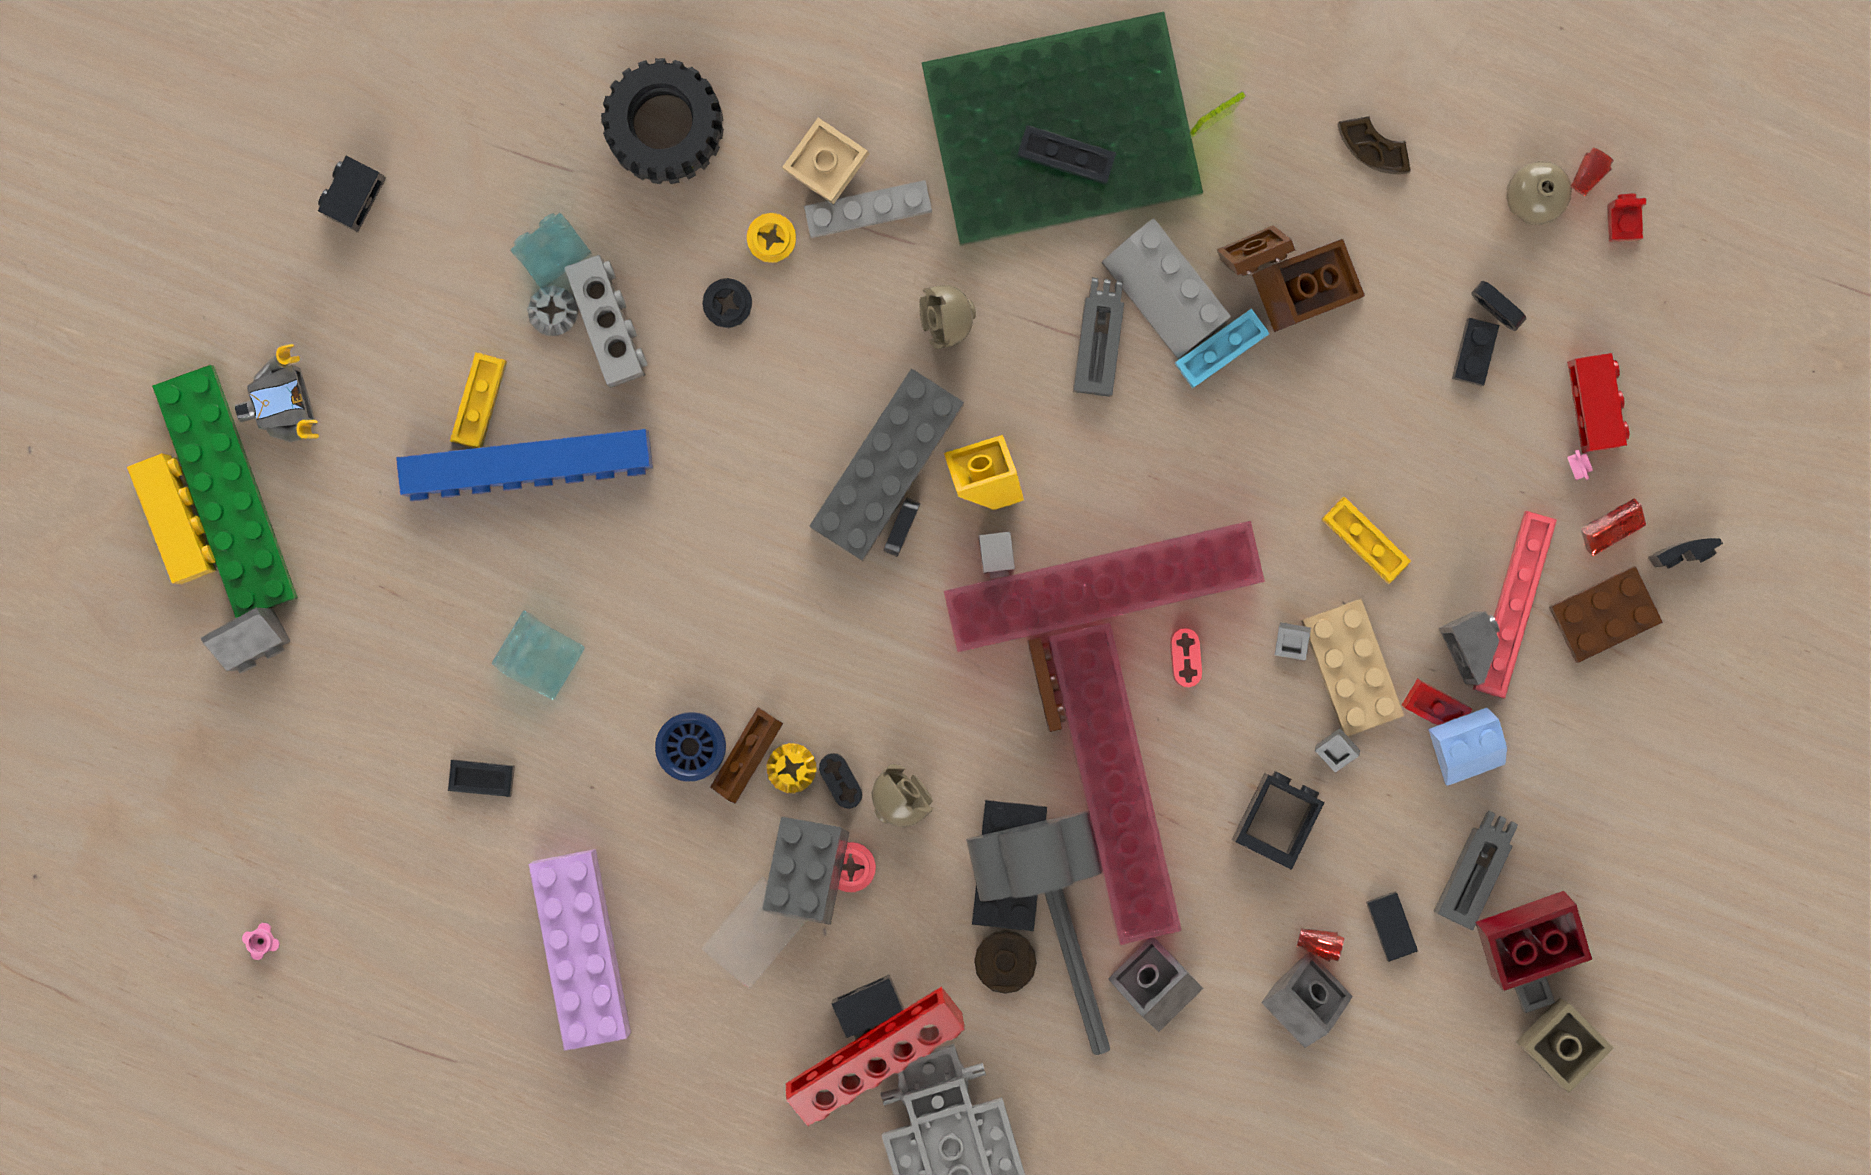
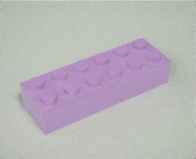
[529,849,631,1051]

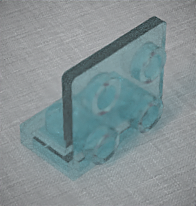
[510,213,592,288]
[492,610,585,699]

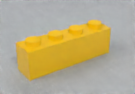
[127,453,216,584]

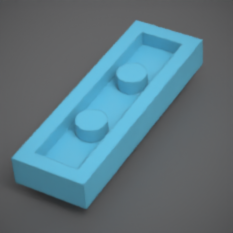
[1174,308,1270,389]

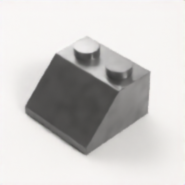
[201,608,291,673]
[1439,611,1500,685]
[1108,935,1204,1032]
[1261,952,1353,1048]

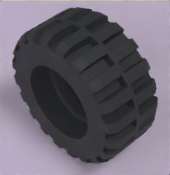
[601,58,724,184]

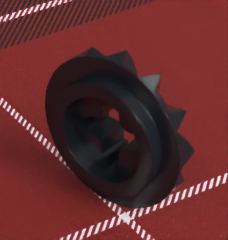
[702,278,753,329]

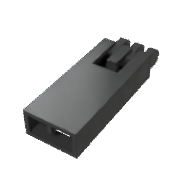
[1073,277,1124,397]
[1434,810,1518,931]

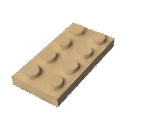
[1301,599,1404,736]

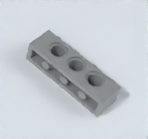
[564,255,648,388]

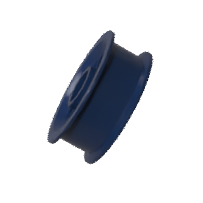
[655,712,726,782]

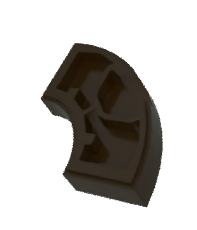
[1337,116,1411,174]

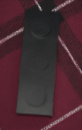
[1017,125,1116,185]

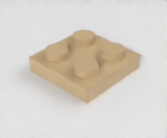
[782,117,870,204]

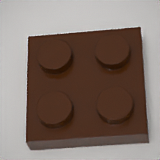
[1217,225,1295,276]

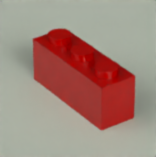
[1567,353,1630,453]

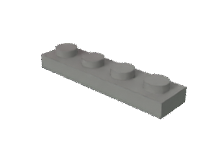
[804,180,932,238]

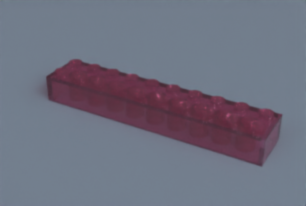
[943,521,1265,652]
[1047,623,1182,945]

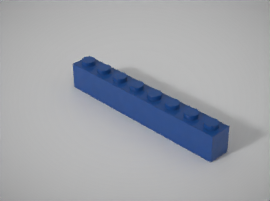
[396,429,653,501]

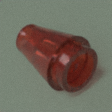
[1571,147,1614,196]
[1297,928,1345,962]

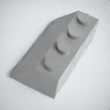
[1102,218,1231,359]

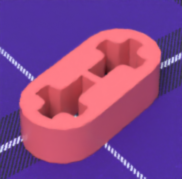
[1170,628,1202,687]

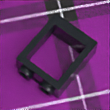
[1232,771,1325,870]

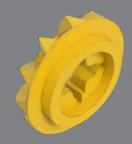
[746,213,796,263]
[766,743,816,793]

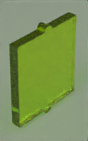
[1189,91,1246,138]

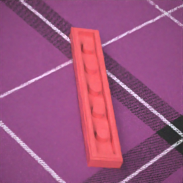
[1473,511,1557,699]

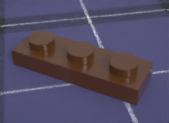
[1027,638,1066,732]
[710,707,783,804]

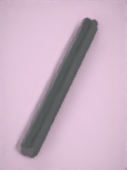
[1044,888,1110,1055]

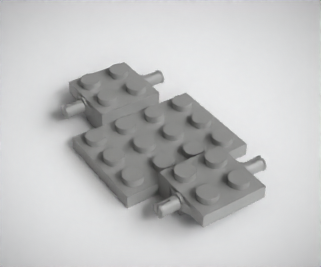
[880,1044,1025,1175]

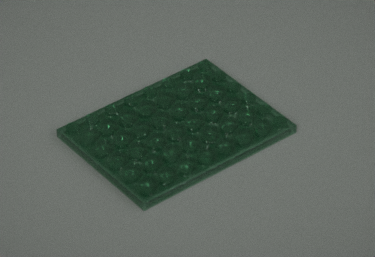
[921,12,1203,246]

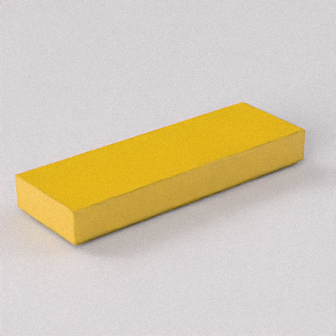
[450,352,507,448]
[1321,496,1411,584]

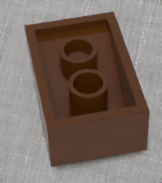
[1252,239,1365,332]

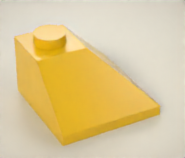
[944,435,1024,510]

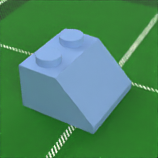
[1428,707,1507,786]

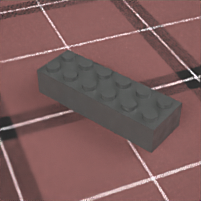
[809,368,964,561]

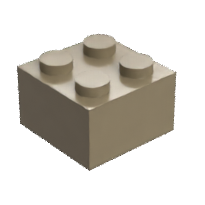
[1516,998,1614,1093]

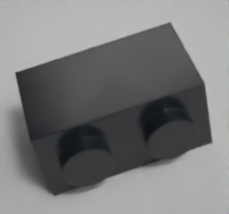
[318,156,386,233]
[831,974,905,1039]

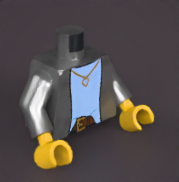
[235,344,319,442]

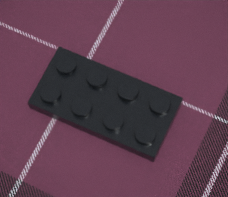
[972,799,1047,931]

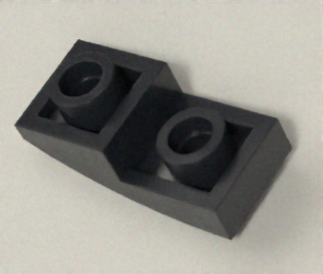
[1648,538,1723,569]

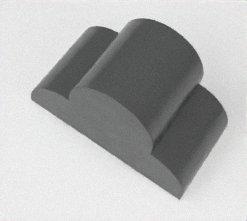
[966,811,1102,901]

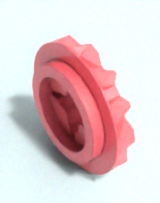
[838,842,876,892]

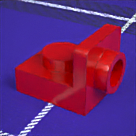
[1607,193,1647,241]

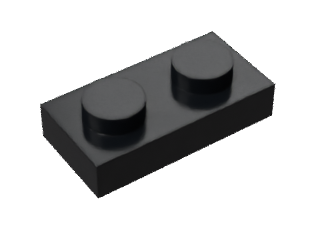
[1452,318,1499,386]

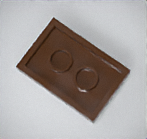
[1549,566,1663,663]

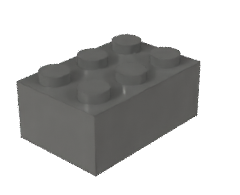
[762,817,850,925]

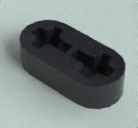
[1471,281,1527,331]
[883,497,921,557]
[819,753,863,809]

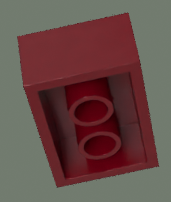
[1475,891,1592,991]

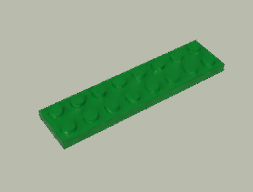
[152,364,298,618]

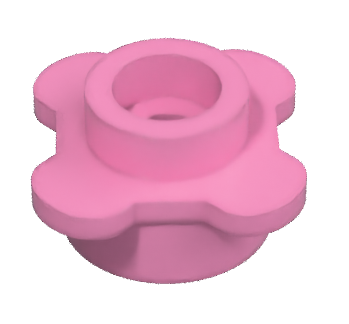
[1568,449,1593,480]
[242,923,280,960]

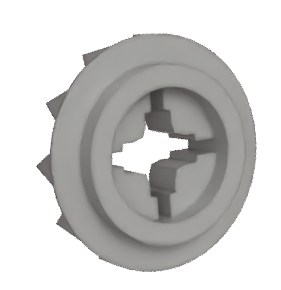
[527,285,578,336]

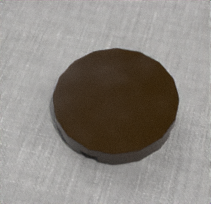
[974,930,1037,994]

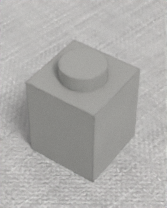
[979,532,1015,579]

